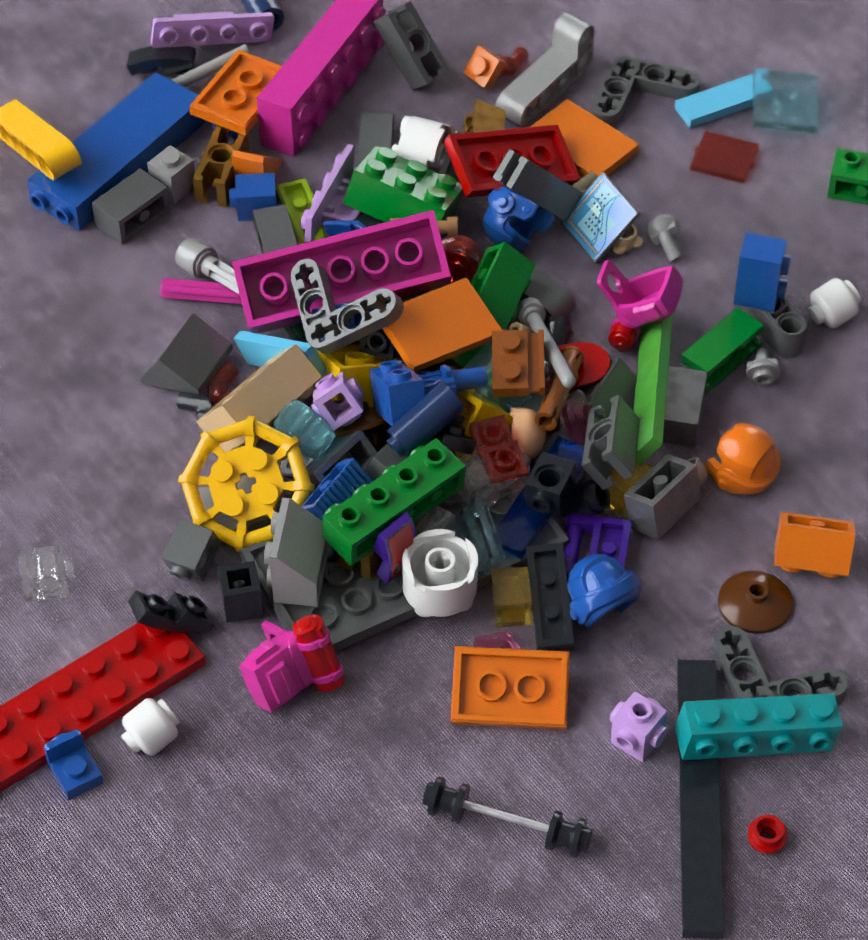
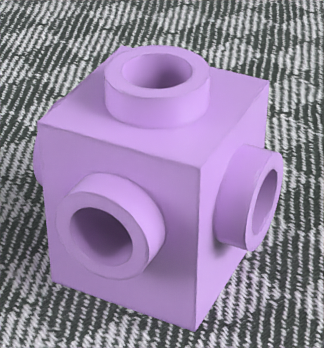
[311,372,365,431]
[610,691,668,762]

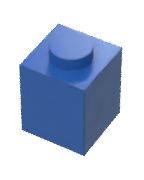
[229,172,277,221]

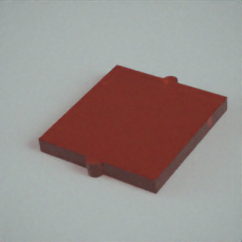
[690,131,759,184]

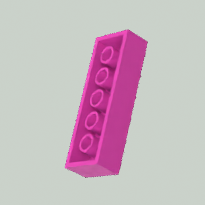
[257,0,386,157]
[232,210,452,334]

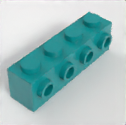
[674,693,843,760]

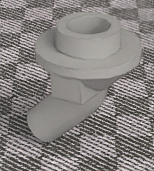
[647,215,682,262]
[746,348,781,386]

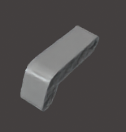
[495,13,595,127]

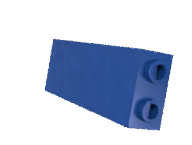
[27,72,207,231]

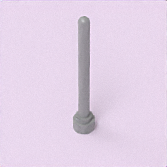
[516,297,576,388]

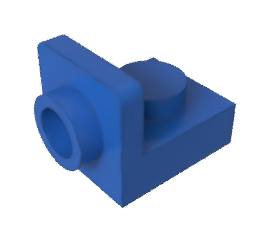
[44,729,104,800]

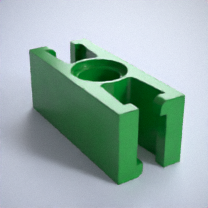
[681,307,764,395]

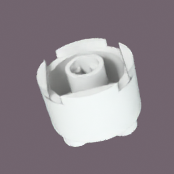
[392,116,455,174]
[402,529,478,617]

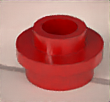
[747,815,788,854]

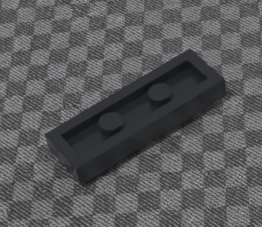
[526,542,575,651]

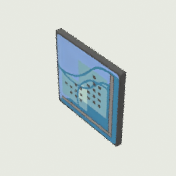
[560,172,640,263]

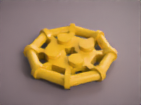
[178,416,315,552]

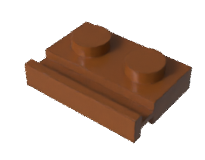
[492,329,545,397]

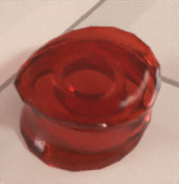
[439,235,483,288]

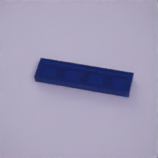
[489,436,584,560]

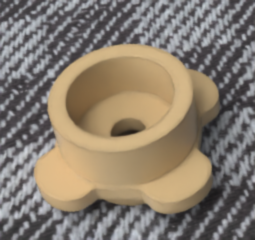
[612,224,643,254]

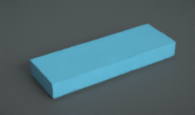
[675,72,774,128]
[233,331,326,376]

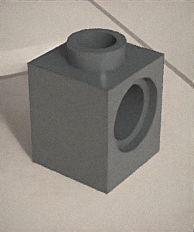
[162,519,221,581]

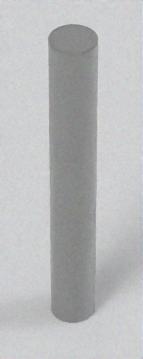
[172,44,250,87]

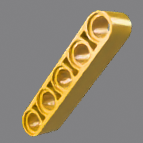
[0,99,82,181]

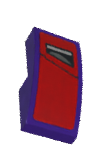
[373,512,416,585]

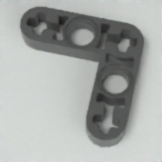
[592,56,700,127]
[291,258,404,354]
[713,626,848,705]

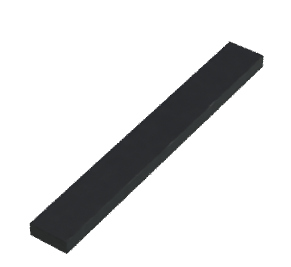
[677,659,724,939]

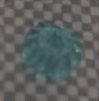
[274,400,336,459]

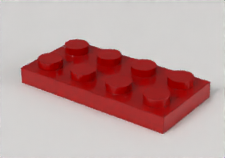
[443,124,581,198]

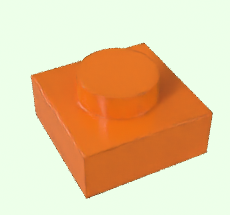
[463,45,506,90]

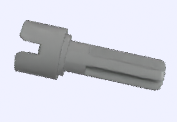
[175,238,240,295]

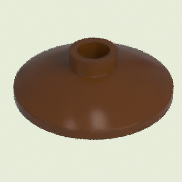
[329,401,386,437]
[718,571,793,633]

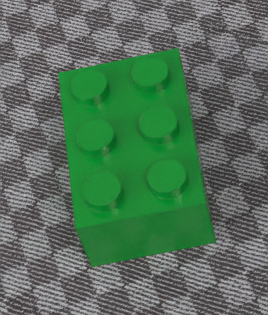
[343,146,463,235]

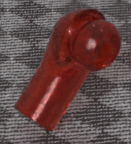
[496,47,529,76]
[207,362,239,405]

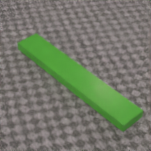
[633,315,673,465]

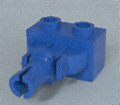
[369,360,488,426]

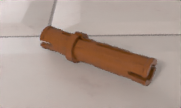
[534,346,584,431]

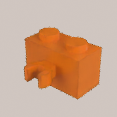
[774,512,856,578]

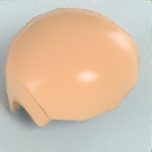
[510,407,546,462]

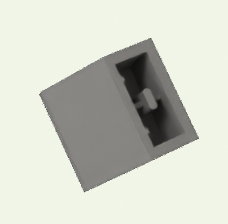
[264,498,330,607]

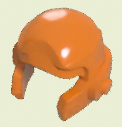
[705,423,781,495]

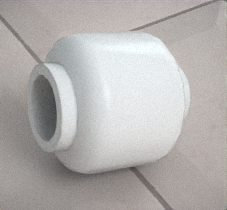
[808,278,861,329]
[121,698,180,756]

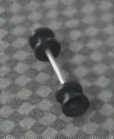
[422,776,593,858]

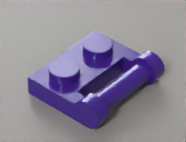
[564,514,632,583]

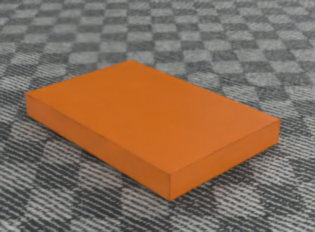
[189,49,282,136]
[530,99,639,177]
[382,277,502,372]
[450,646,570,730]

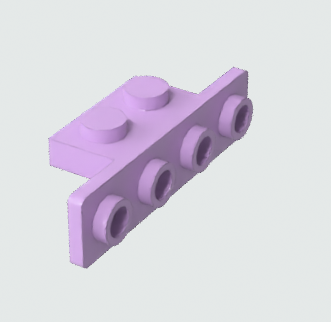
[151,12,274,48]
[301,144,364,242]

